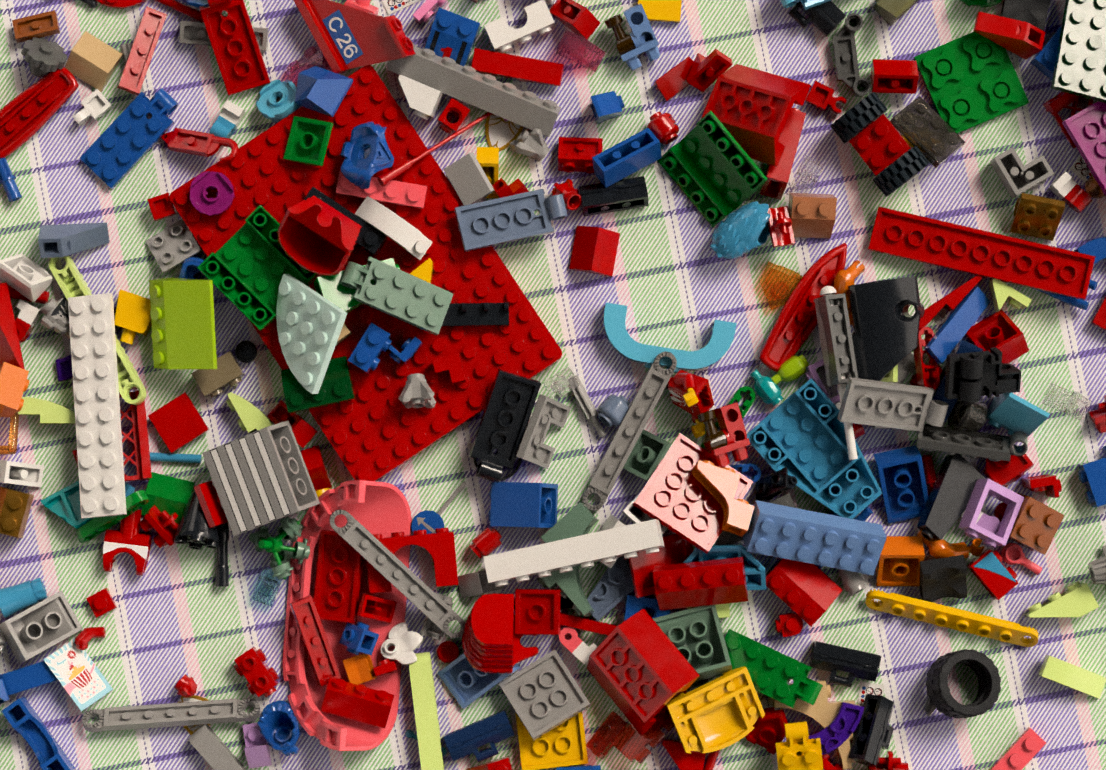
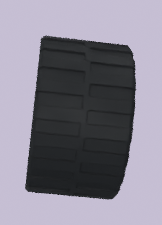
[926,649,1001,719]

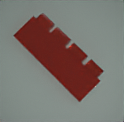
[612,691,688,764]

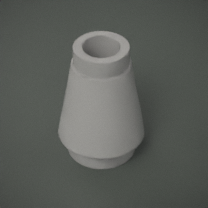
[838,569,866,596]

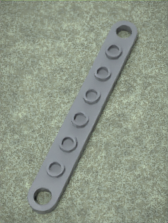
[583,351,677,510]
[329,510,465,638]
[82,698,260,732]

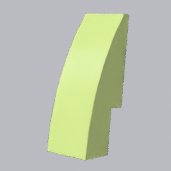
[18,397,75,424]
[1039,655,1106,699]

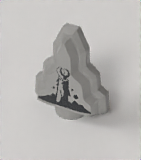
[40,296,70,339]

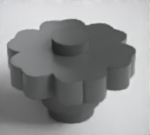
[21,37,67,77]

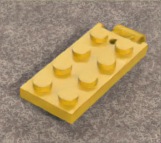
[775,721,823,770]

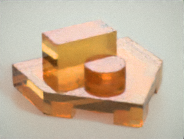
[759,261,803,311]

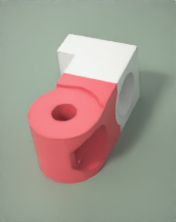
[559,627,598,665]

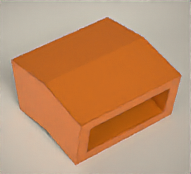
[343,653,377,685]

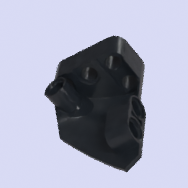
[848,276,925,381]

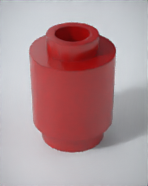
[469,527,502,559]

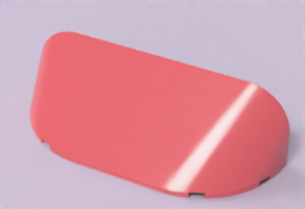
[283,480,412,751]

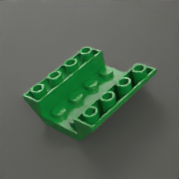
[657,111,768,227]
[197,205,318,331]

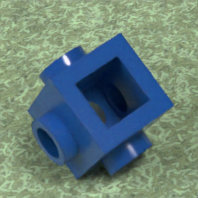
[339,621,379,655]

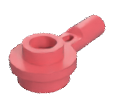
[1001,543,1042,575]

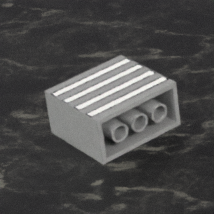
[202,420,320,536]

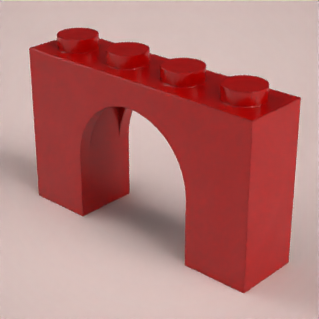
[367,527,458,593]

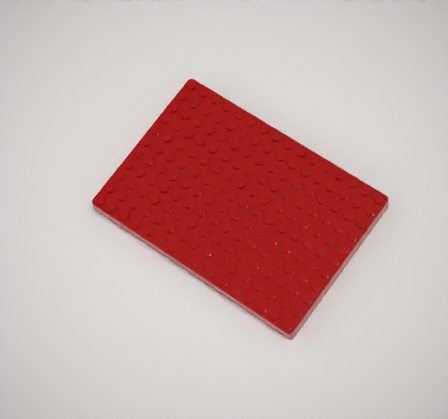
[169,65,562,482]

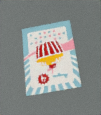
[43,638,113,712]

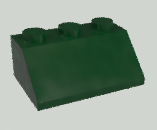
[281,356,356,414]

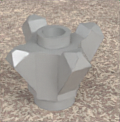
[509,128,549,162]
[398,373,436,408]

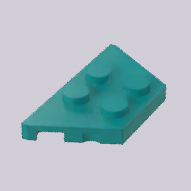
[41,480,94,529]

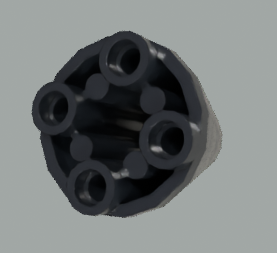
[174,492,219,550]

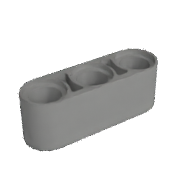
[188,724,246,770]

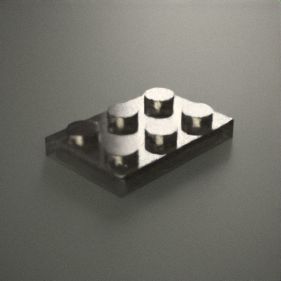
[890,96,965,168]

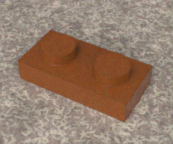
[12,10,60,43]

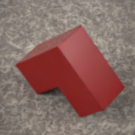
[492,178,529,198]
[432,353,466,384]

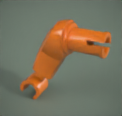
[834,260,865,325]
[917,531,984,559]

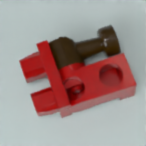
[697,402,750,467]

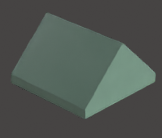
[623,429,672,482]

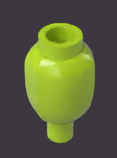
[771,354,809,384]

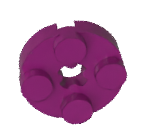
[190,171,235,216]

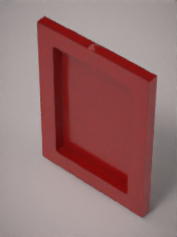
[629,534,693,598]

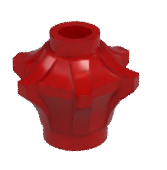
[552,179,582,210]

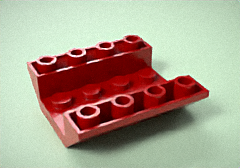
[702,64,811,167]
[587,609,700,736]

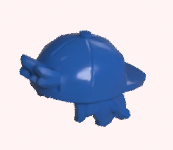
[257,701,300,756]

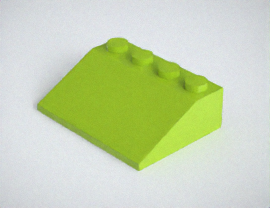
[149,278,217,369]

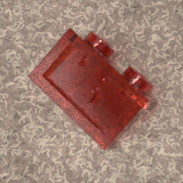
[586,711,630,759]

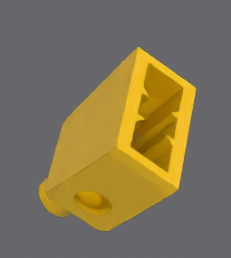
[114,289,152,345]

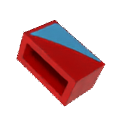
[967,549,1018,600]

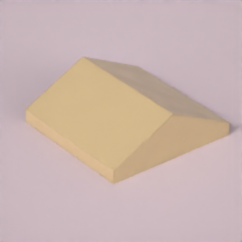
[65,31,123,92]

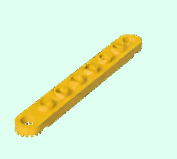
[865,589,1039,647]

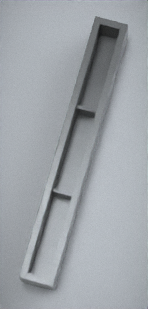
[387,42,561,137]

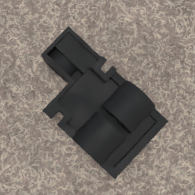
[944,347,1021,402]

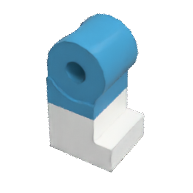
[209,100,246,138]

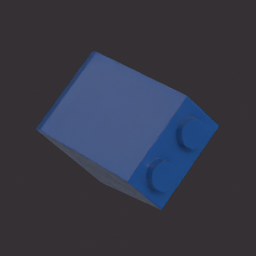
[488,482,558,528]

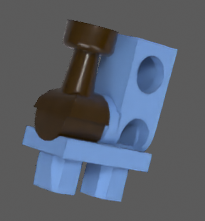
[604,3,660,70]

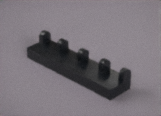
[441,302,509,327]

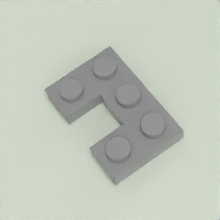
[516,394,571,469]

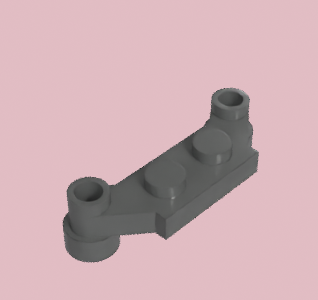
[832,13,871,97]

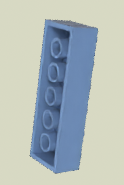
[743,500,887,575]

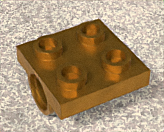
[1010,193,1065,241]

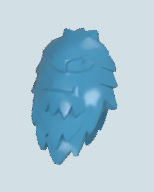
[710,201,770,260]

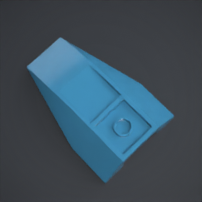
[747,378,882,519]

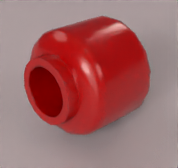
[647,111,679,146]

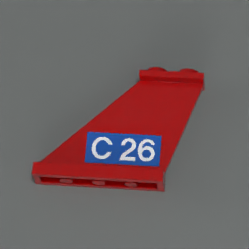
[293,0,416,74]

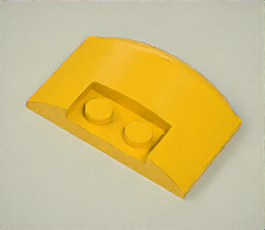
[666,666,765,754]

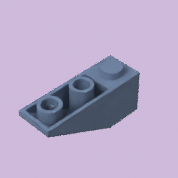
[38,223,110,258]

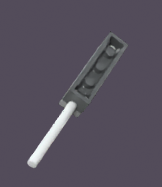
[814,286,858,460]

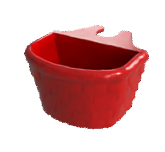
[277,195,362,276]
[462,593,539,674]

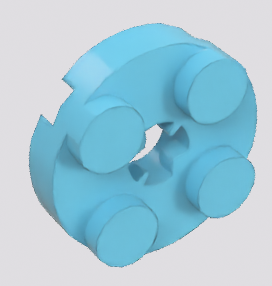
[256,79,300,123]

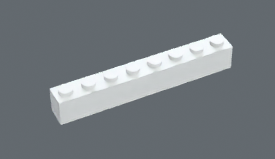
[483,519,665,587]

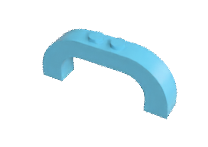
[603,303,737,373]

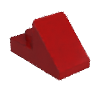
[686,49,733,92]

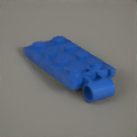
[80,88,179,189]

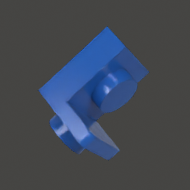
[388,336,423,364]

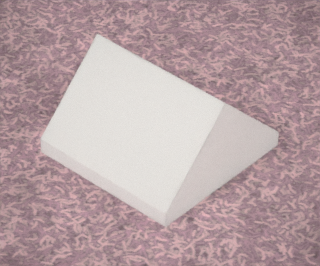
[0,253,55,303]

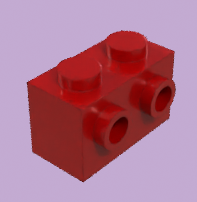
[870,59,919,94]

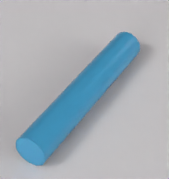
[150,452,202,463]

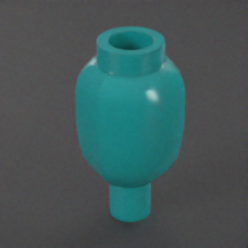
[750,369,784,407]

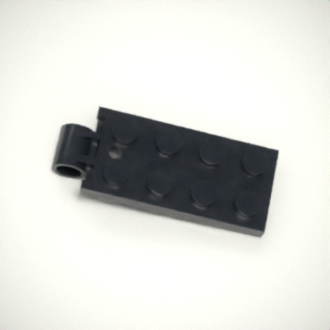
[469,369,541,483]

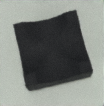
[1000,0,1051,31]
[920,555,968,602]

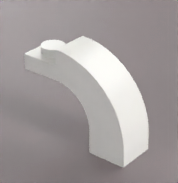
[355,196,433,260]

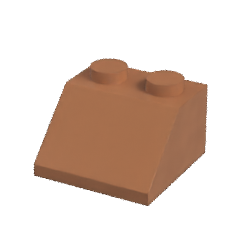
[788,193,837,239]

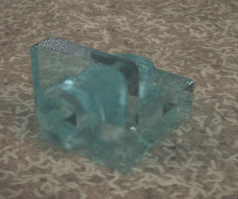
[252,568,283,607]

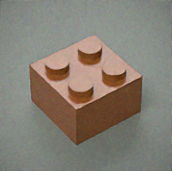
[1009,493,1064,555]

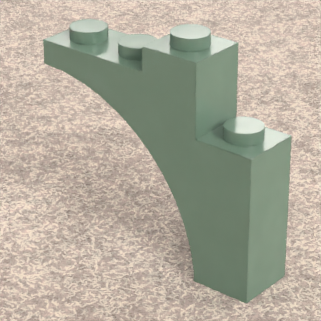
[537,502,598,617]

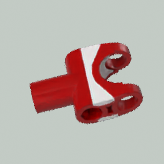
[103,510,152,576]

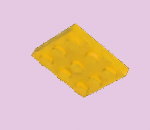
[515,712,588,770]

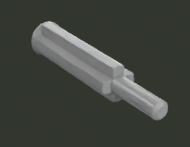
[566,375,606,437]

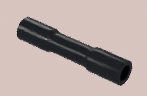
[215,522,229,586]

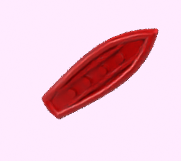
[0,67,79,159]
[759,243,847,372]

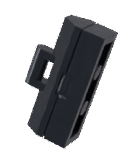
[788,1,846,37]
[579,176,649,217]
[809,641,881,687]
[848,694,894,768]

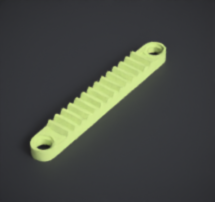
[49,256,146,405]

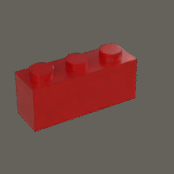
[321,677,394,728]

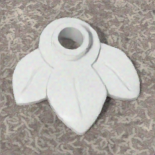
[381,622,423,665]

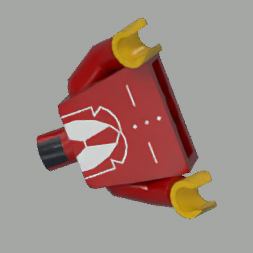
[665,370,714,438]

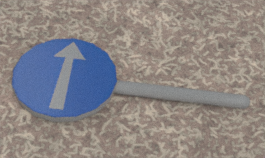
[411,482,466,534]

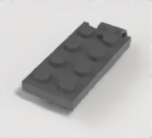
[917,424,1028,462]

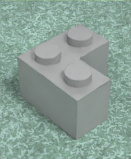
[990,147,1054,199]

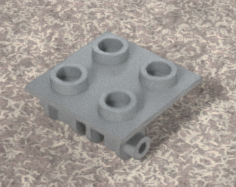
[146,219,202,273]

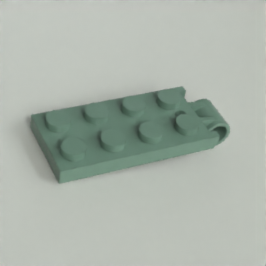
[340,256,454,335]

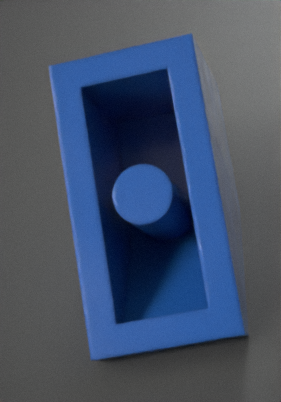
[590,91,625,124]

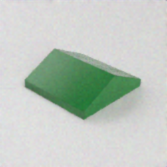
[283,116,333,166]
[141,472,195,524]

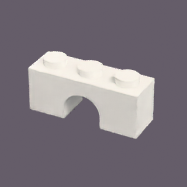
[484,0,555,53]

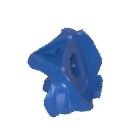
[340,121,394,189]

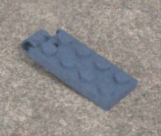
[454,189,568,252]

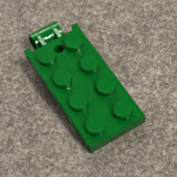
[725,629,823,708]

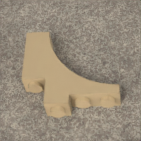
[772,680,858,769]

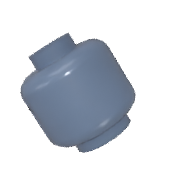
[598,395,630,428]

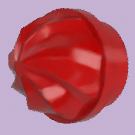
[174,674,197,698]

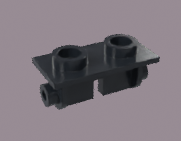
[756,467,797,501]

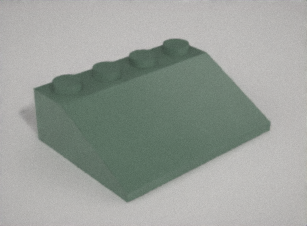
[653,605,732,682]

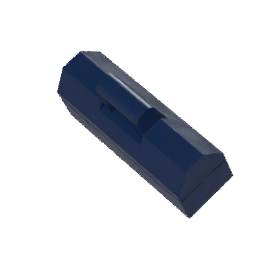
[443,710,515,762]

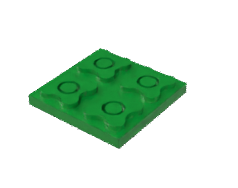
[913,31,1029,138]

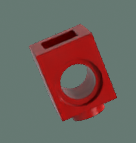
[438,98,471,134]

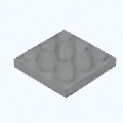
[498,650,590,741]

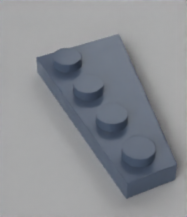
[587,556,634,621]

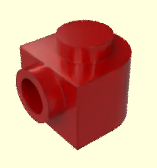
[775,613,803,637]

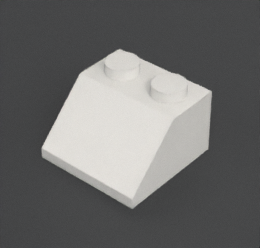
[398,75,444,120]

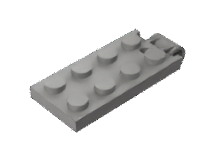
[837,377,948,432]

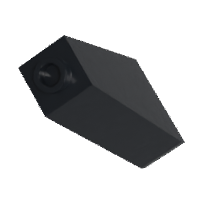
[917,453,986,542]

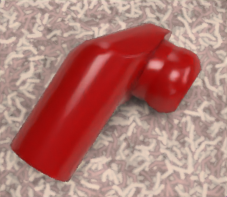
[75,627,106,650]

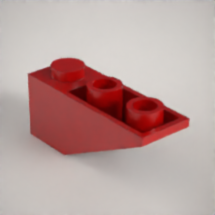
[973,11,1046,60]

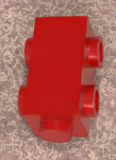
[234,647,279,698]

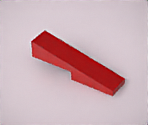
[471,48,564,87]
[919,275,982,327]

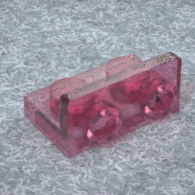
[284,45,333,87]

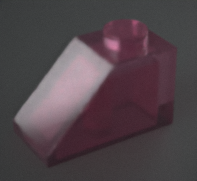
[556,29,605,72]

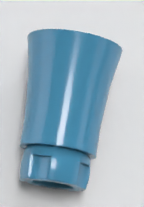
[0,578,48,619]

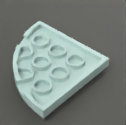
[276,274,347,394]

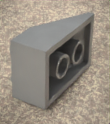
[0,590,83,664]

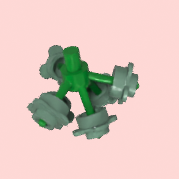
[249,516,310,580]

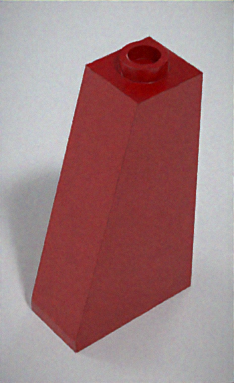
[760,108,806,200]

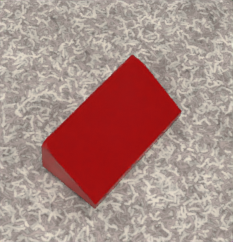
[654,56,694,101]

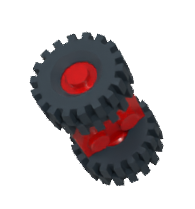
[831,92,930,197]

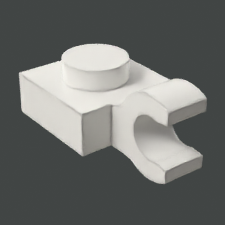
[73,89,112,126]

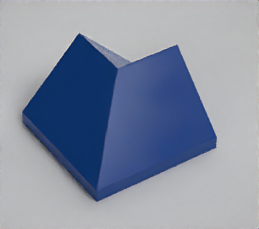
[295,66,353,117]

